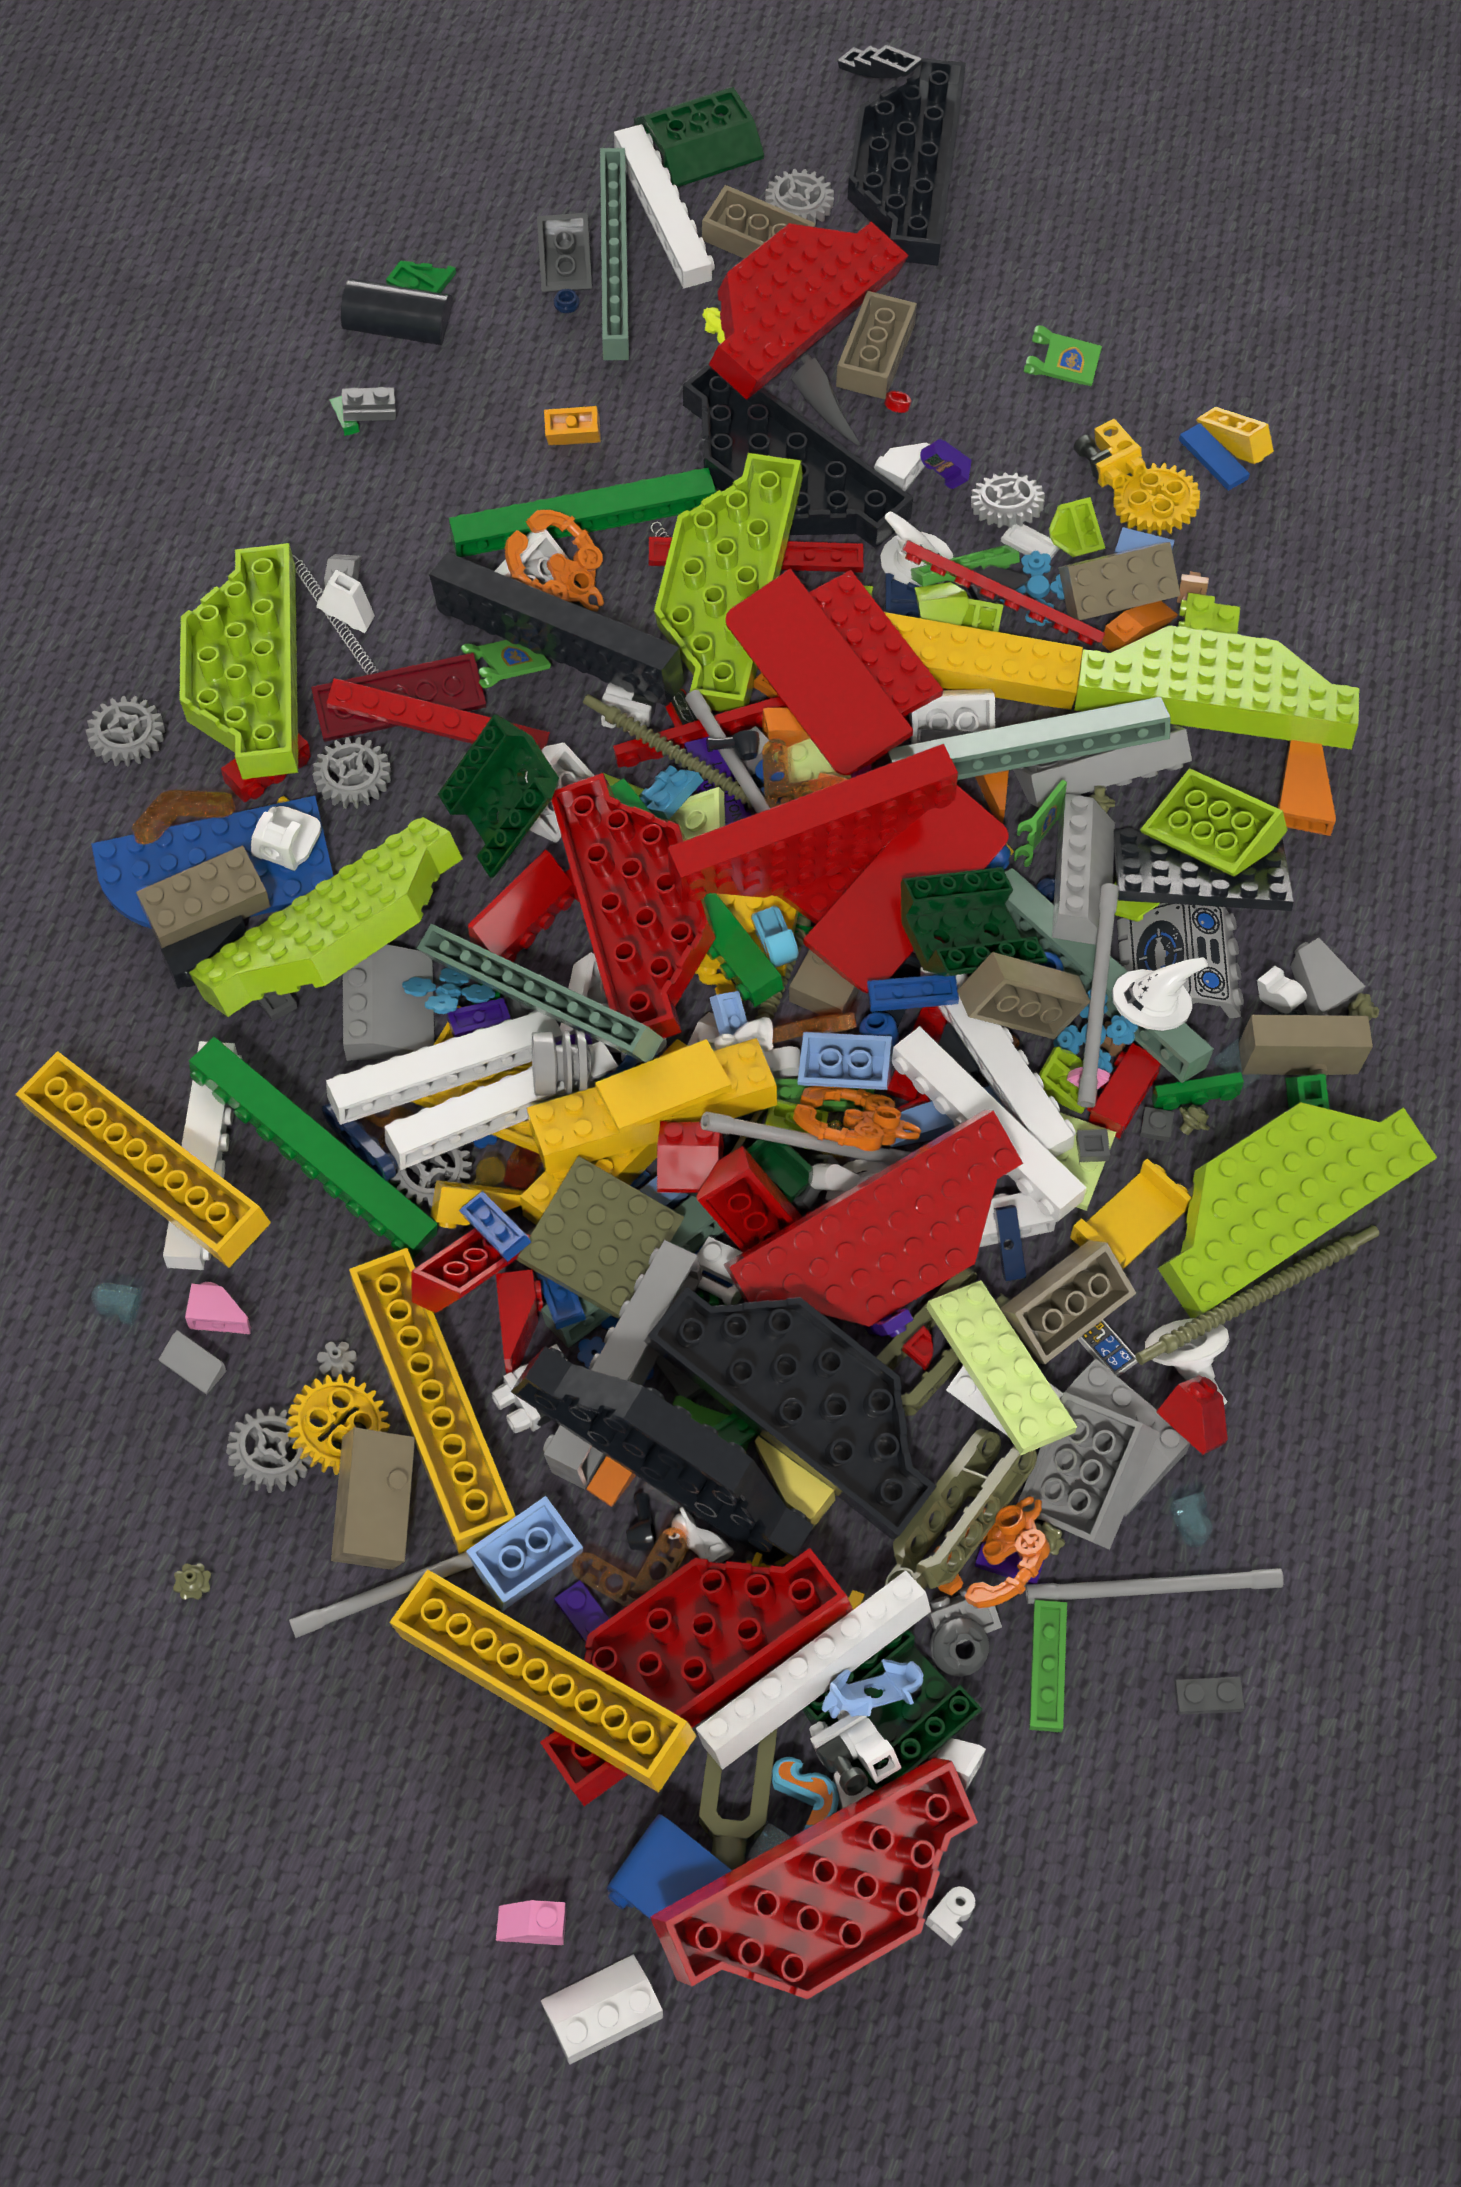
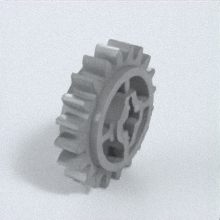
[765,169,834,226]
[971,473,1045,528]
[86,696,165,767]
[313,737,391,809]
[390,1145,472,1209]
[226,1407,312,1493]

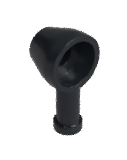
[706,730,760,761]
[626,1493,658,1551]

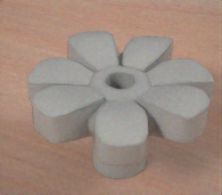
[317,1342,357,1379]

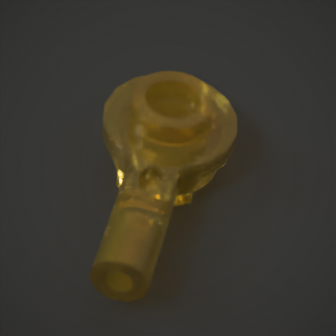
[470,1156,505,1186]

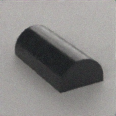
[341,278,453,346]

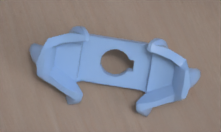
[822,1659,923,1718]

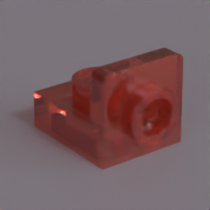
[503,1145,543,1191]

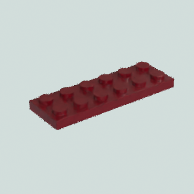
[311,653,486,742]

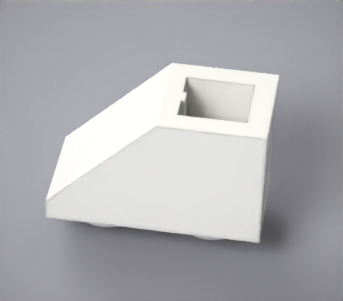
[316,570,375,633]

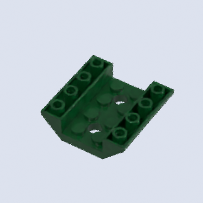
[634,87,764,187]
[438,715,559,878]
[901,867,1048,977]
[802,1629,982,1790]

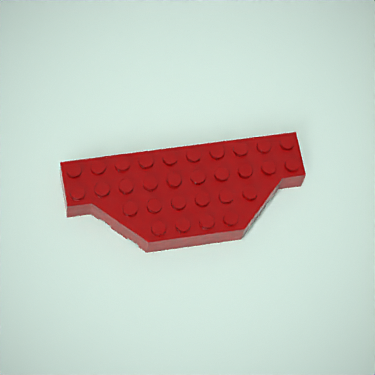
[708,222,909,399]
[667,744,958,903]
[551,773,716,1039]
[723,1110,1023,1327]
[540,1548,853,1806]
[650,1758,978,1999]

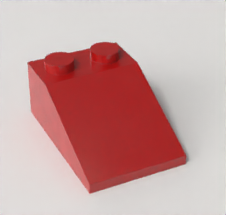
[496,1269,543,1375]

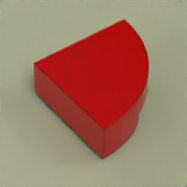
[902,1325,933,1370]

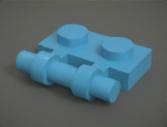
[639,765,704,820]

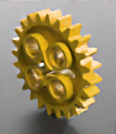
[1113,463,1200,536]
[286,1374,390,1475]

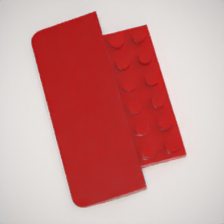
[725,568,943,775]
[778,785,1009,993]

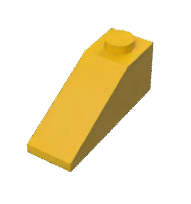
[1196,407,1274,464]
[430,1180,525,1229]

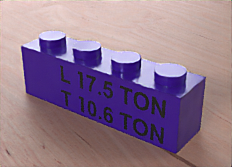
[684,737,752,825]

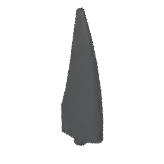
[792,354,861,446]

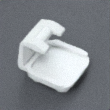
[251,806,322,871]

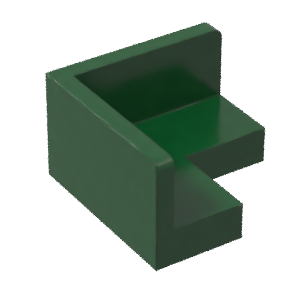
[747,1139,813,1202]

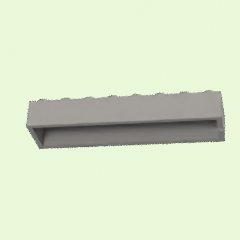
[543,1240,703,1489]

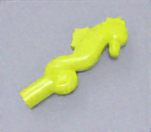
[702,307,725,344]

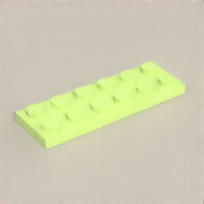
[926,1280,1077,1455]

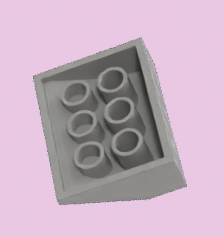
[343,944,435,1061]
[1065,1359,1190,1516]
[1017,1392,1159,1550]

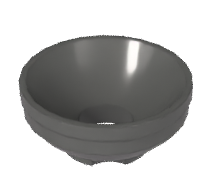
[930,1616,989,1676]

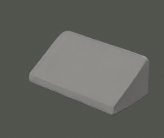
[159,1330,227,1395]

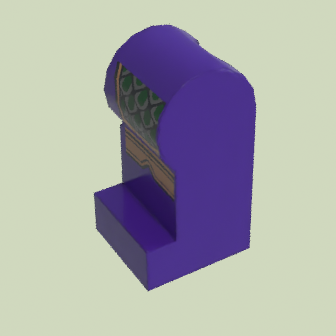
[920,439,972,489]

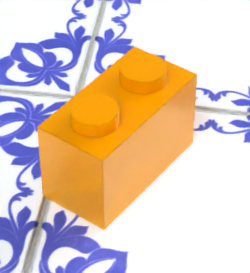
[544,406,601,445]

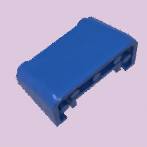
[607,1814,732,1976]

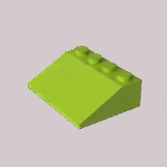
[1140,768,1288,876]

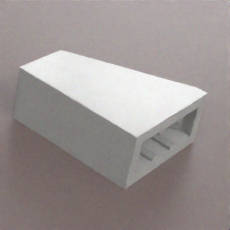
[1290,938,1365,1016]

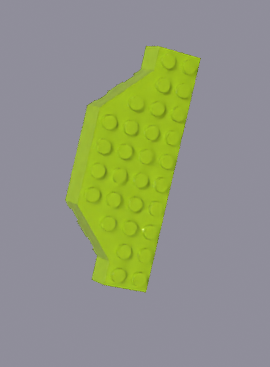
[654,453,803,712]
[180,543,298,779]
[1074,626,1359,749]
[189,817,463,1017]
[1157,1102,1437,1318]

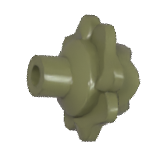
[1089,785,1115,813]
[1348,993,1379,1021]
[1179,1104,1210,1136]
[1035,1522,1065,1555]
[173,1563,211,1600]

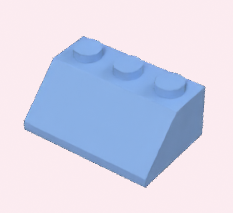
[797,1032,893,1090]
[466,1496,583,1611]

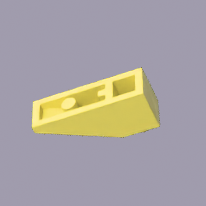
[755,1436,835,1529]

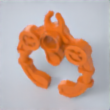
[505,510,604,612]
[793,1086,921,1151]
[934,1496,1050,1608]

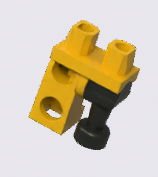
[1074,418,1146,489]

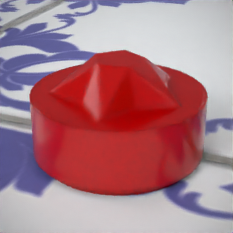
[884,391,911,413]

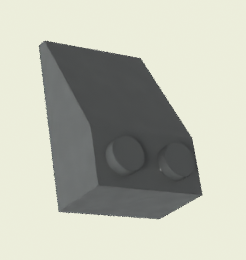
[537,213,592,292]

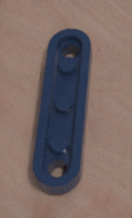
[322,1102,398,1181]

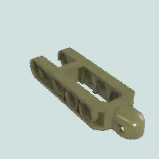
[876,1268,1010,1416]
[885,1429,1037,1590]
[699,1666,778,1870]

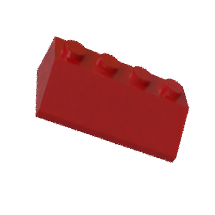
[468,849,574,962]
[696,1146,802,1252]
[411,1228,531,1313]

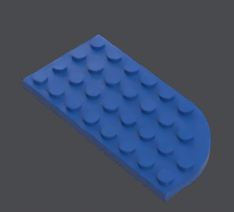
[91,796,333,929]

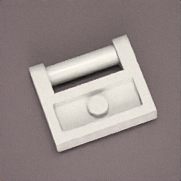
[697,1237,743,1305]

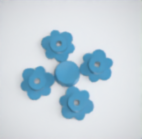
[1000,551,1065,626]
[402,968,495,1014]
[1053,989,1138,1074]

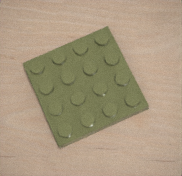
[517,1156,684,1320]

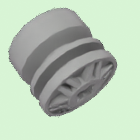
[532,1030,591,1096]

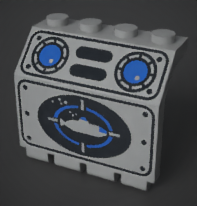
[1117,903,1244,1018]

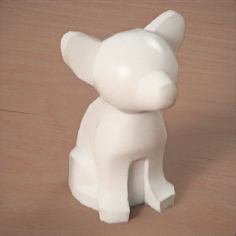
[707,1017,773,1053]
[666,1506,734,1563]

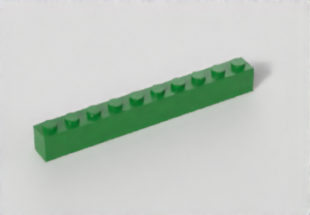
[449,468,716,558]
[610,778,784,1007]
[189,1037,438,1259]

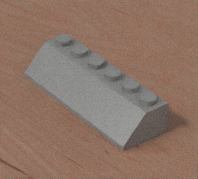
[1013,724,1192,808]
[1052,793,1115,945]

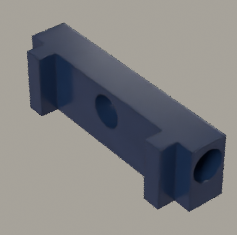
[993,1205,1026,1281]

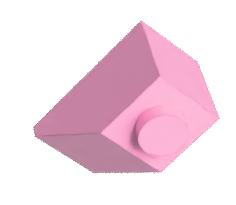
[185,1282,251,1334]
[496,1900,567,1945]

